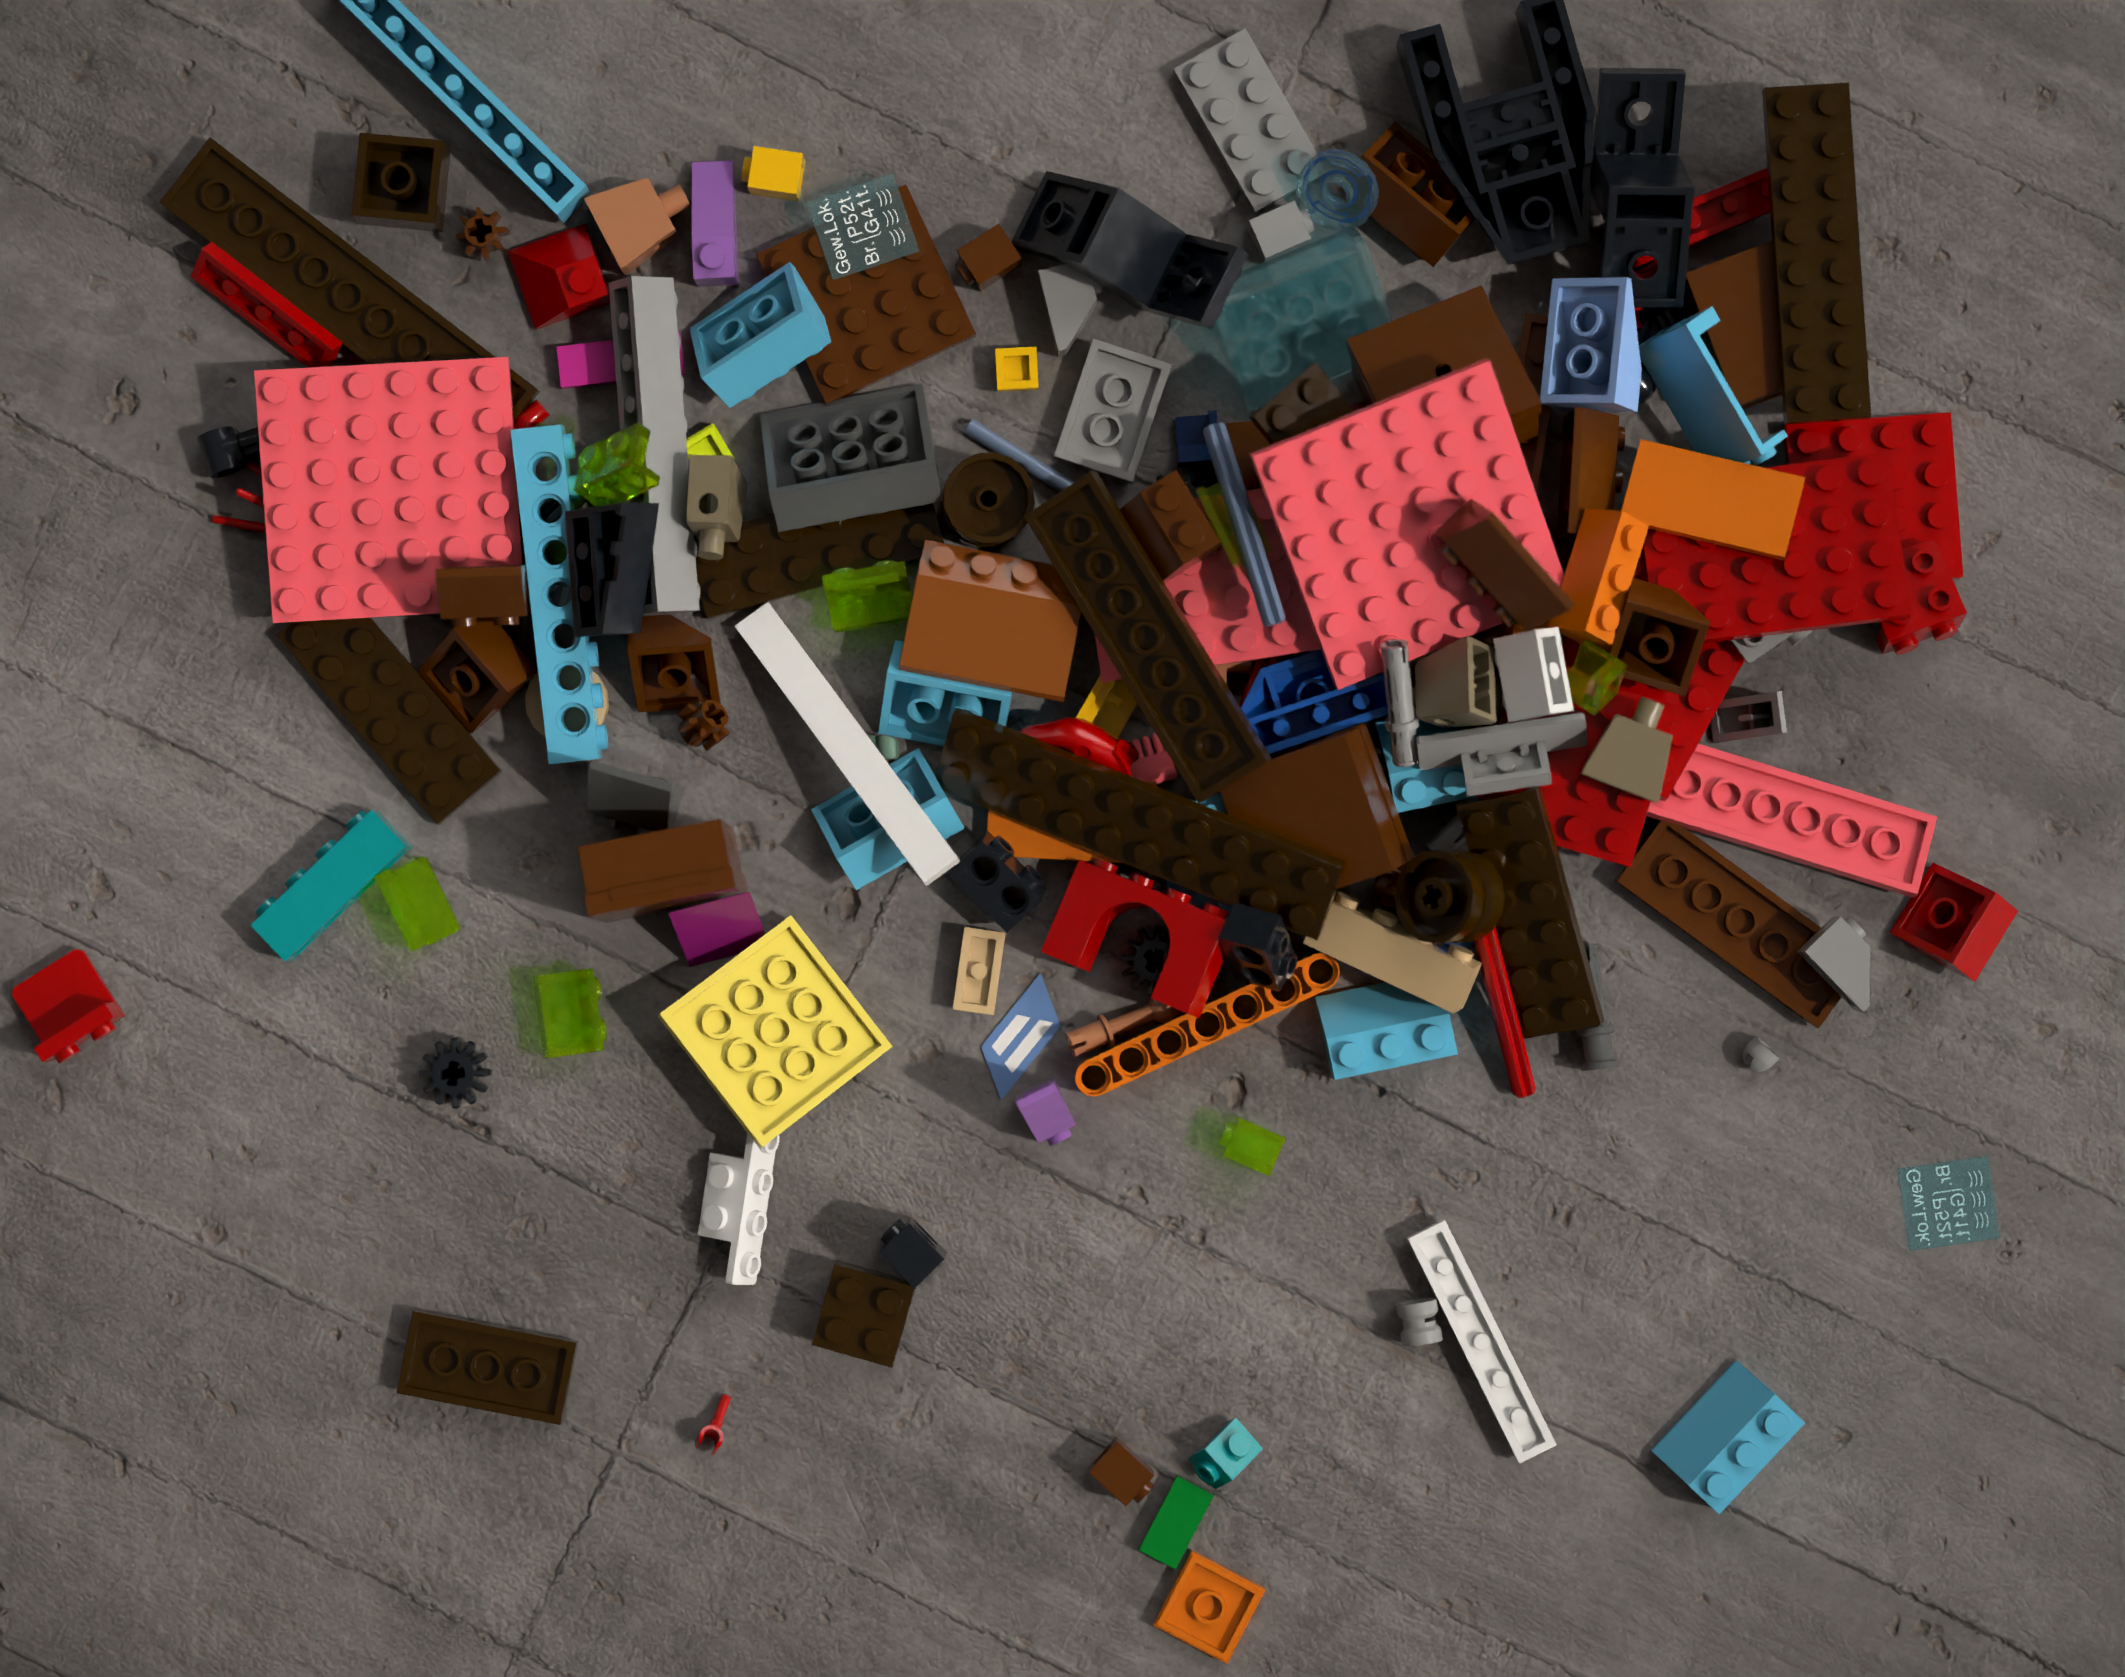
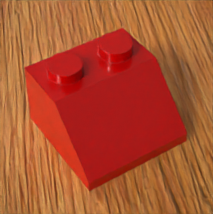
[1890,862,2018,982]

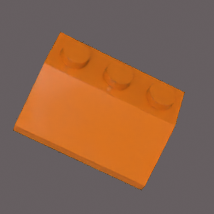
[1548,508,1649,656]

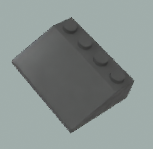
[760,383,943,532]

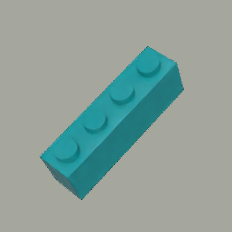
[250,810,413,962]

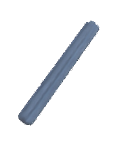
[1203,422,1285,627]

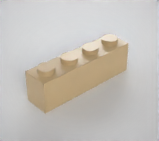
[1303,892,1482,1014]

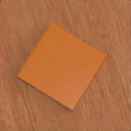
[1153,1549,1266,1664]

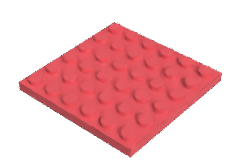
[254,357,523,623]
[1250,358,1564,690]

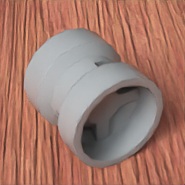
[1395,1298,1443,1347]

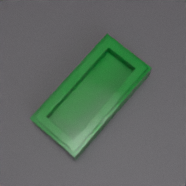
[1138,1474,1214,1570]

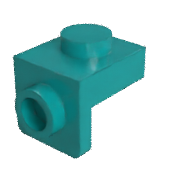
[1188,1417,1263,1489]

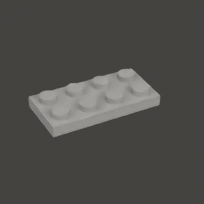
[1173,28,1327,214]

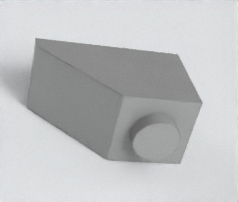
[1038,264,1103,357]
[1797,917,1870,1012]

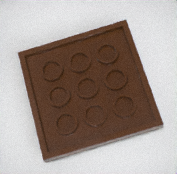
[756,185,976,404]

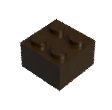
[352,132,451,232]
[812,1260,915,1368]

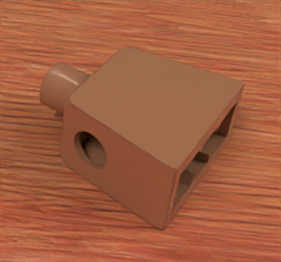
[584,178,691,275]

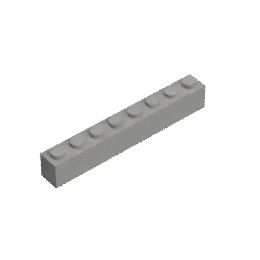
[609,276,700,615]

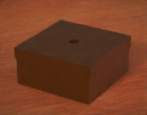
[1681,241,1869,410]
[1346,285,1542,443]
[1220,722,1414,889]
[578,819,748,923]

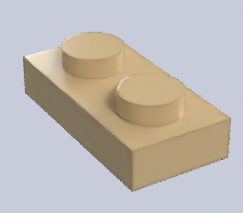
[953,927,1006,1015]

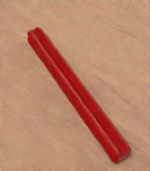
[1474,927,1536,1098]

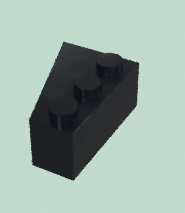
[565,503,659,637]

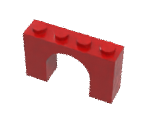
[1041,857,1229,1018]

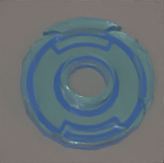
[1296,149,1379,232]

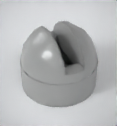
[1743,1035,1780,1072]

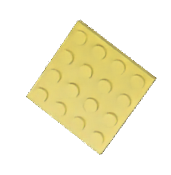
[658,915,893,1149]

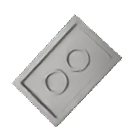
[1054,338,1172,484]

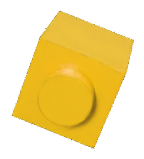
[742,146,806,202]

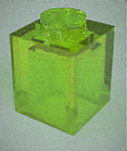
[1218,1116,1286,1176]

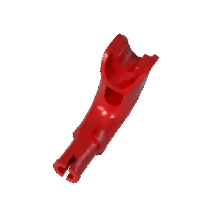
[1020,717,1140,776]

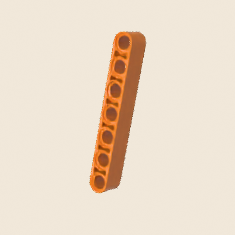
[1075,953,1340,1097]

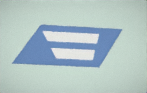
[981,972,1061,1100]

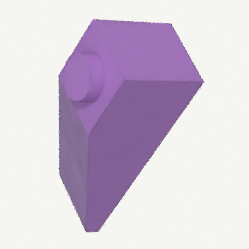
[692,161,739,287]
[1016,1078,1076,1146]

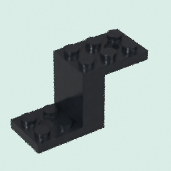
[1590,68,1695,308]
[1011,171,1249,329]

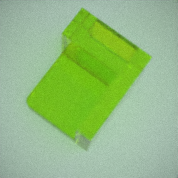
[1567,640,1627,715]

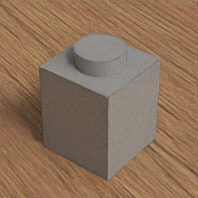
[1247,200,1314,265]

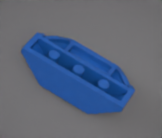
[1241,650,1388,755]

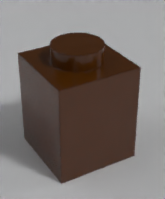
[955,224,1022,292]
[1088,1436,1154,1506]

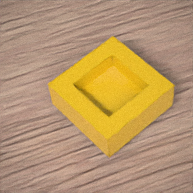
[995,346,1039,392]

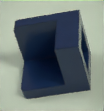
[1174,410,1218,467]

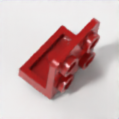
[1876,540,1967,655]
[12,949,125,1064]

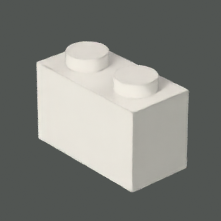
[1493,627,1574,722]

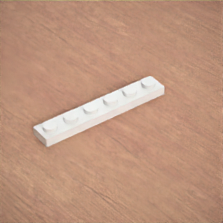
[1406,1219,1556,1464]

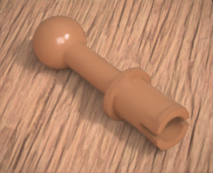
[1065,998,1180,1058]

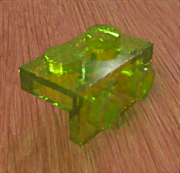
[574,422,660,506]
[822,560,912,633]
[532,968,607,1059]

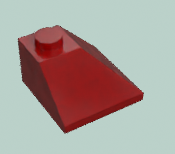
[508,224,610,330]

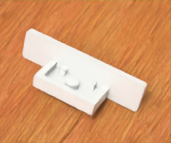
[698,1133,779,1285]

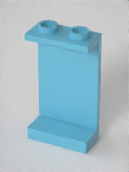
[1639,306,1788,465]

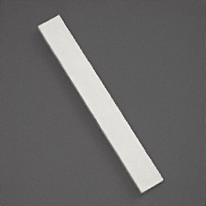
[735,602,960,886]

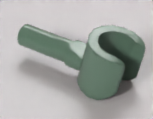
[867,734,899,760]

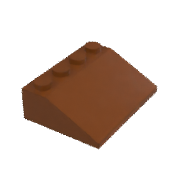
[899,540,1082,702]

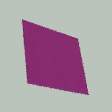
[668,891,765,967]

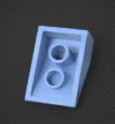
[1540,277,1642,412]

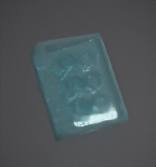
[1213,226,1392,413]

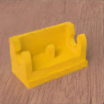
[1076,674,1138,739]

